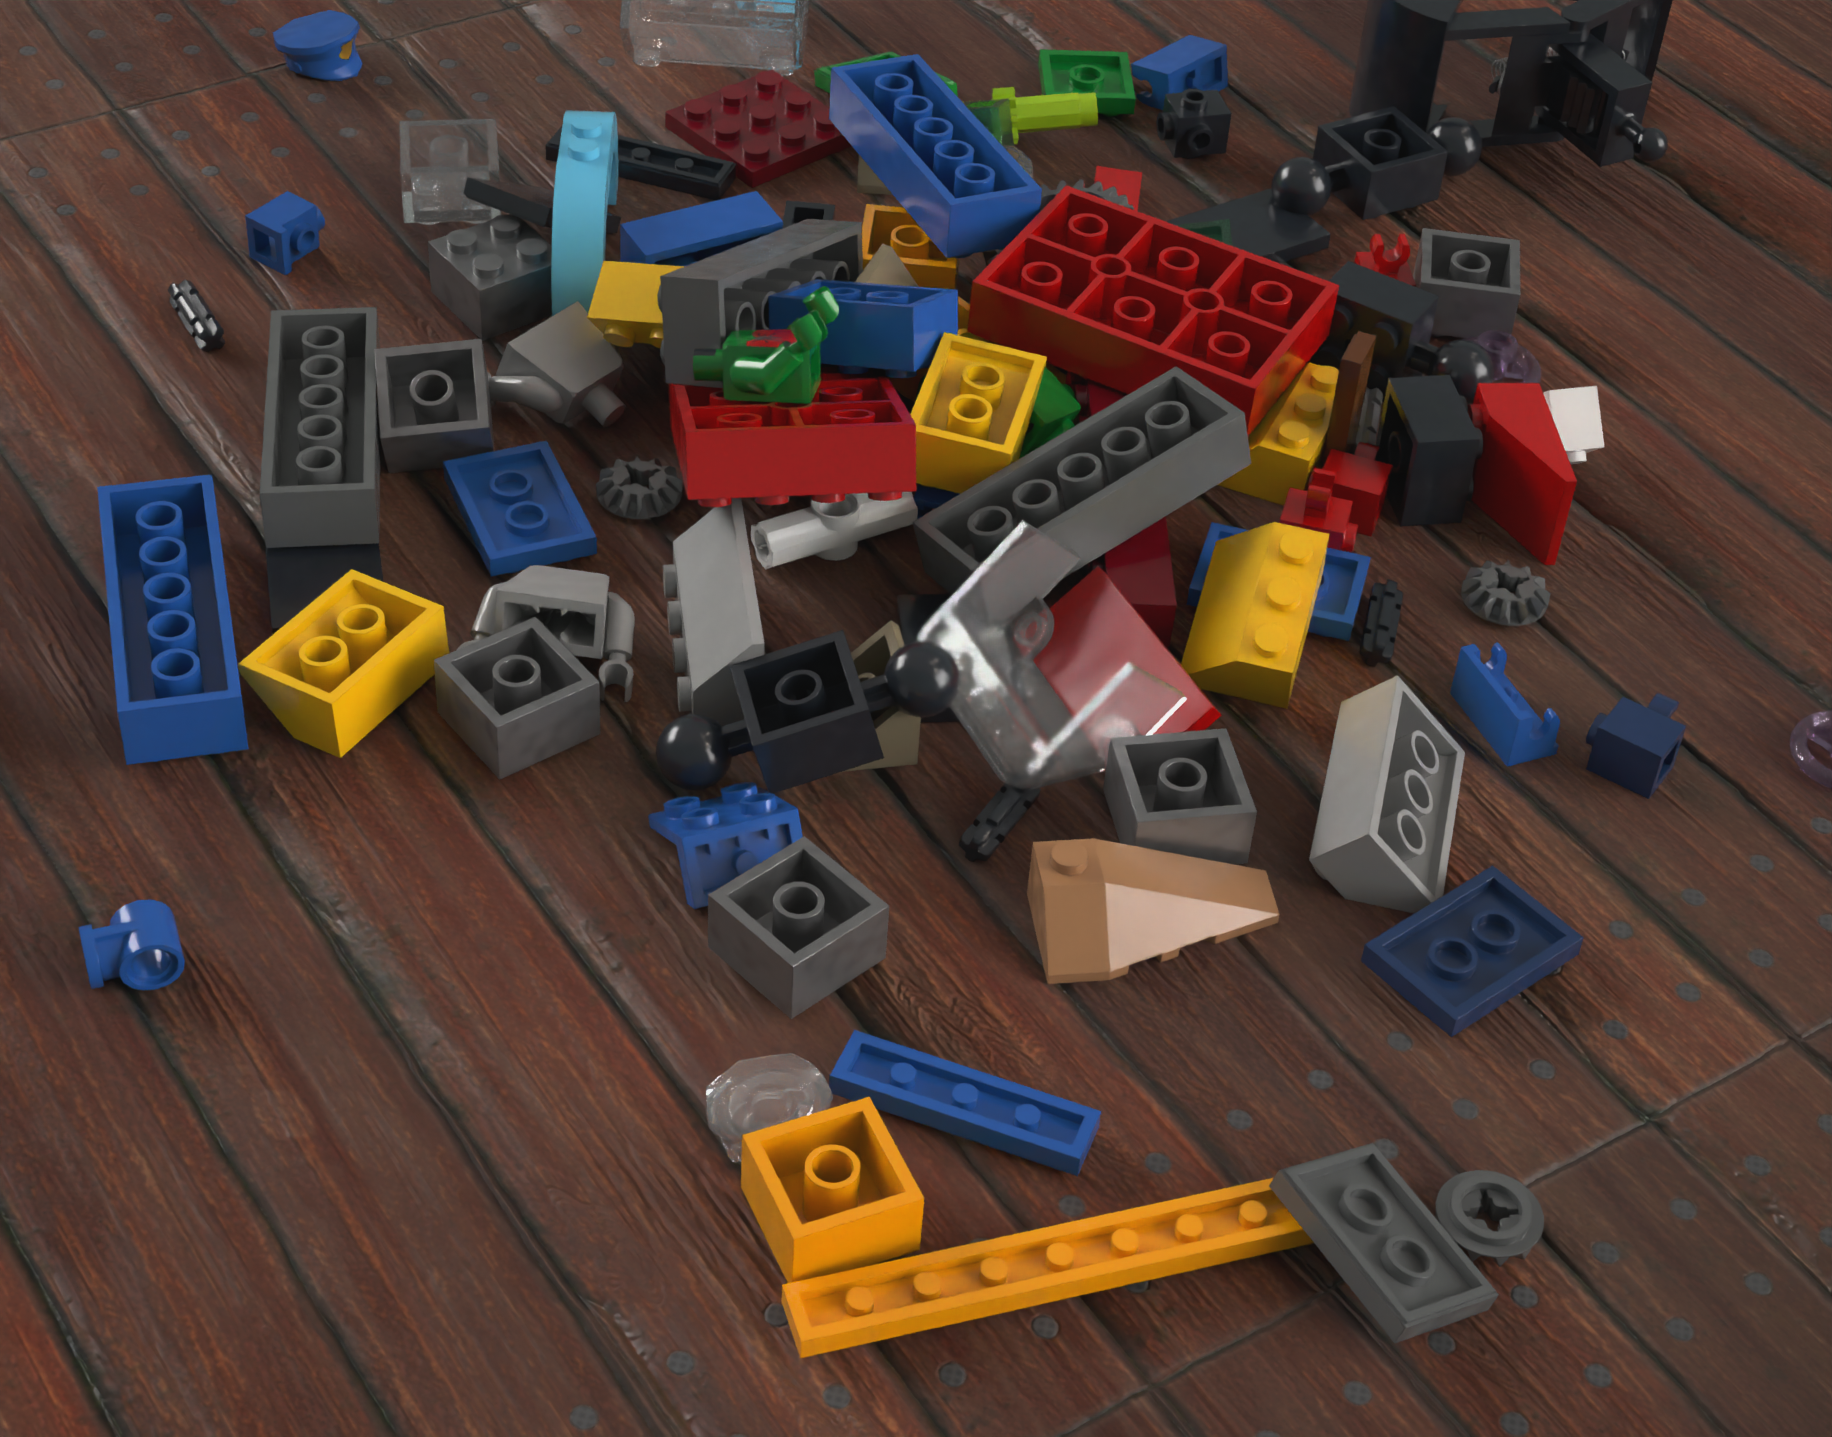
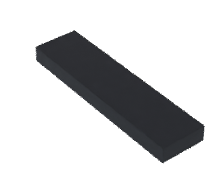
[545,126,737,200]

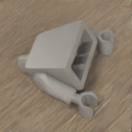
[487,301,626,427]
[457,565,635,702]

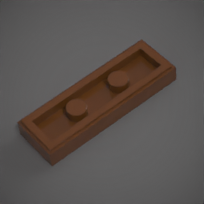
[1321,331,1376,468]

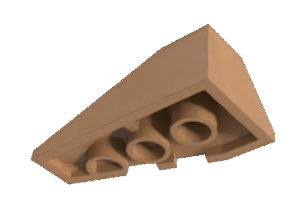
[1027,838,1280,984]

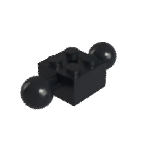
[1271,106,1482,220]
[1308,261,1494,404]
[656,630,960,793]

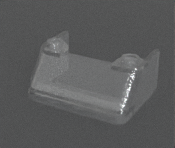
[619,0,809,76]
[917,520,1187,791]

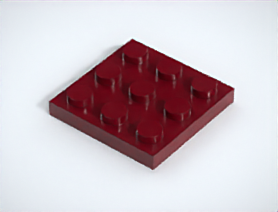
[665,69,851,188]

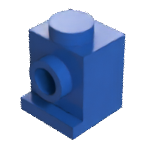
[245,191,325,275]

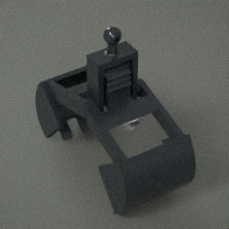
[1349,0,1673,167]

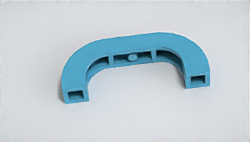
[551,110,618,316]

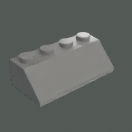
[663,498,764,726]
[1309,675,1465,913]

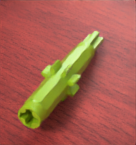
[963,87,1098,145]

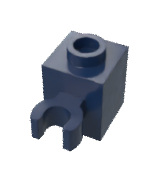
[1586,693,1686,799]

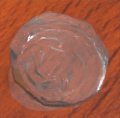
[706,1053,833,1162]

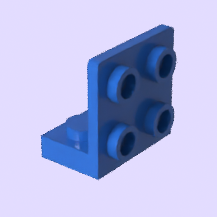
[648,782,803,909]

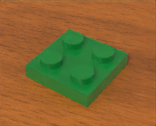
[1038,49,1136,117]

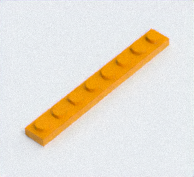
[781,1178,1314,1358]

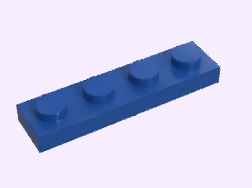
[829,1030,1101,1176]

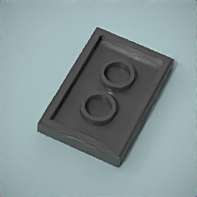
[1269,1143,1499,1344]

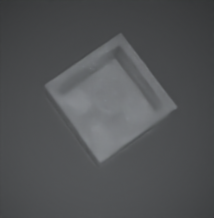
[399,119,501,225]

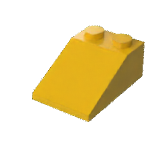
[587,261,684,348]
[910,332,1047,494]

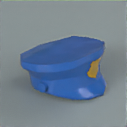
[273,10,362,81]

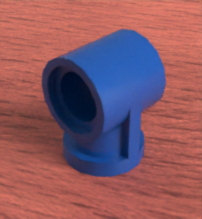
[78,899,185,991]

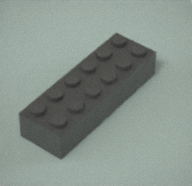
[658,219,863,388]
[260,307,380,548]
[913,366,1251,625]

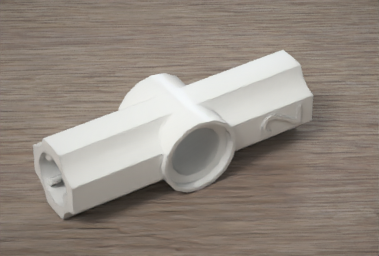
[751,491,918,570]

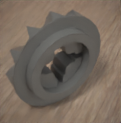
[596,456,682,519]
[1461,560,1551,626]
[1435,1170,1544,1267]

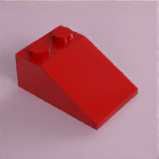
[1467,383,1577,565]

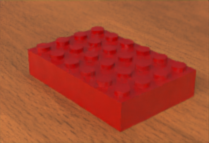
[967,185,1339,437]
[669,364,916,507]

